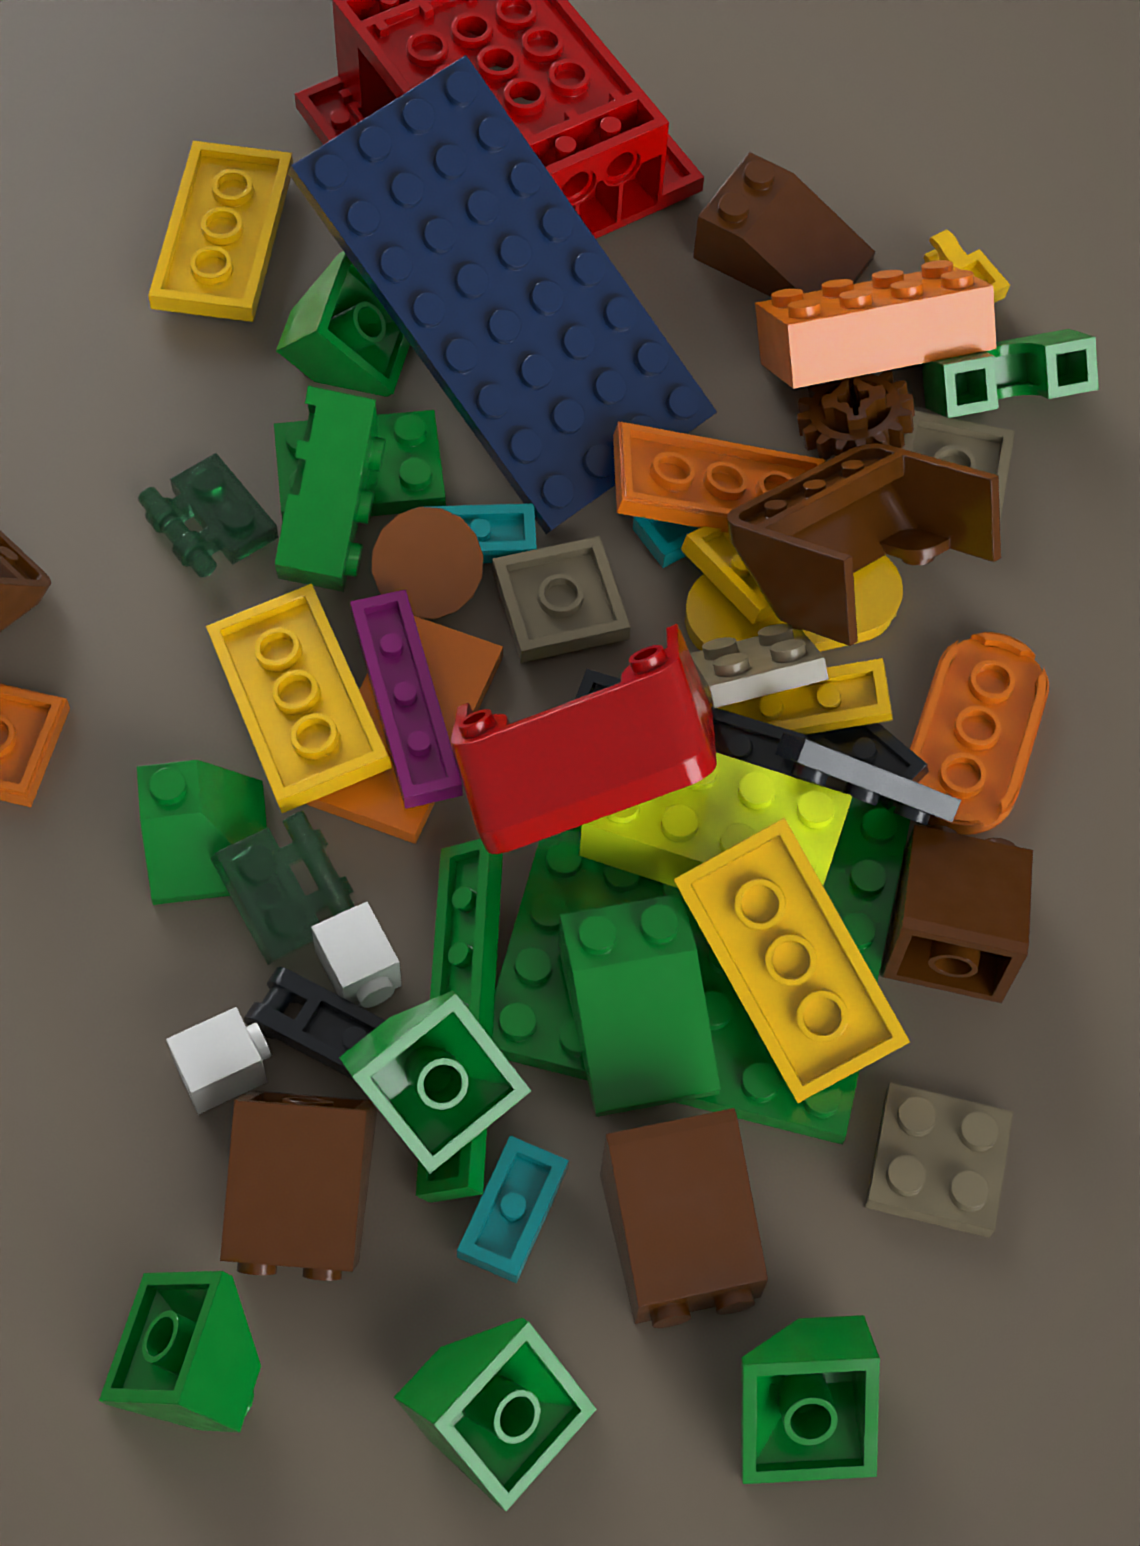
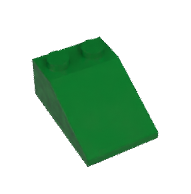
[558,893,721,1117]

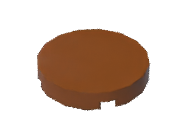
[372,507,484,619]

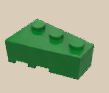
[275,385,386,592]

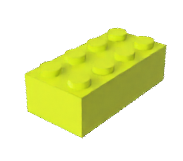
[579,753,852,888]

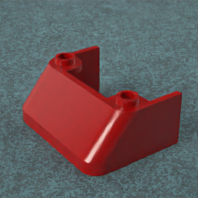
[451,623,717,854]

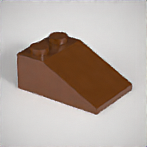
[693,152,875,297]

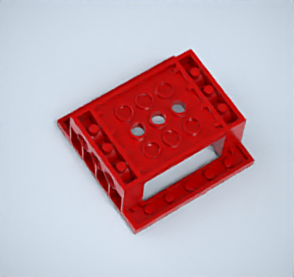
[294,0,704,239]

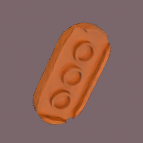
[910,632,1049,835]

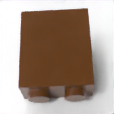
[882,824,1033,1004]
[220,1090,377,1281]
[600,1108,768,1328]

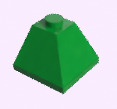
[276,251,410,397]
[137,759,273,905]
[339,991,531,1174]
[99,1271,261,1433]
[741,1315,880,1484]
[393,1317,597,1511]

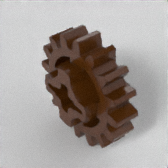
[797,370,915,461]

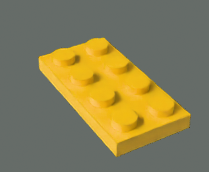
[148,141,293,322]
[206,583,392,813]
[673,818,910,1103]

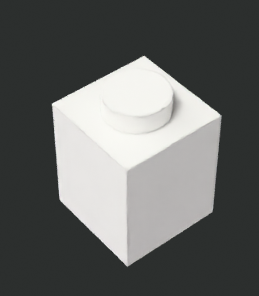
[311,901,402,1008]
[166,1007,271,1115]

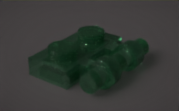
[138,453,279,578]
[210,811,355,965]

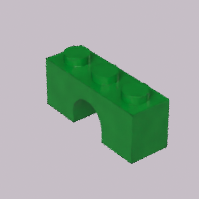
[922,329,1099,418]

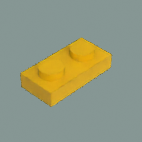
[681,526,775,625]

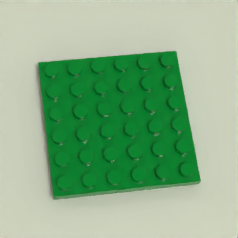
[492,797,910,1145]

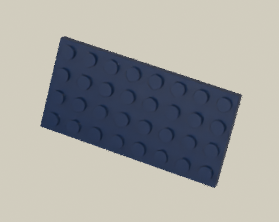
[288,55,717,534]

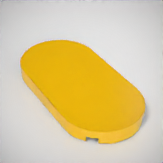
[685,555,903,652]

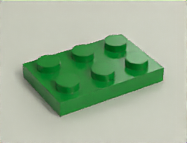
[274,410,446,522]

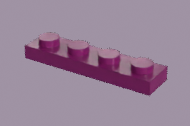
[350,589,463,809]

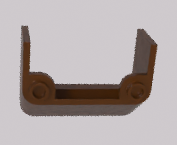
[727,444,1001,646]

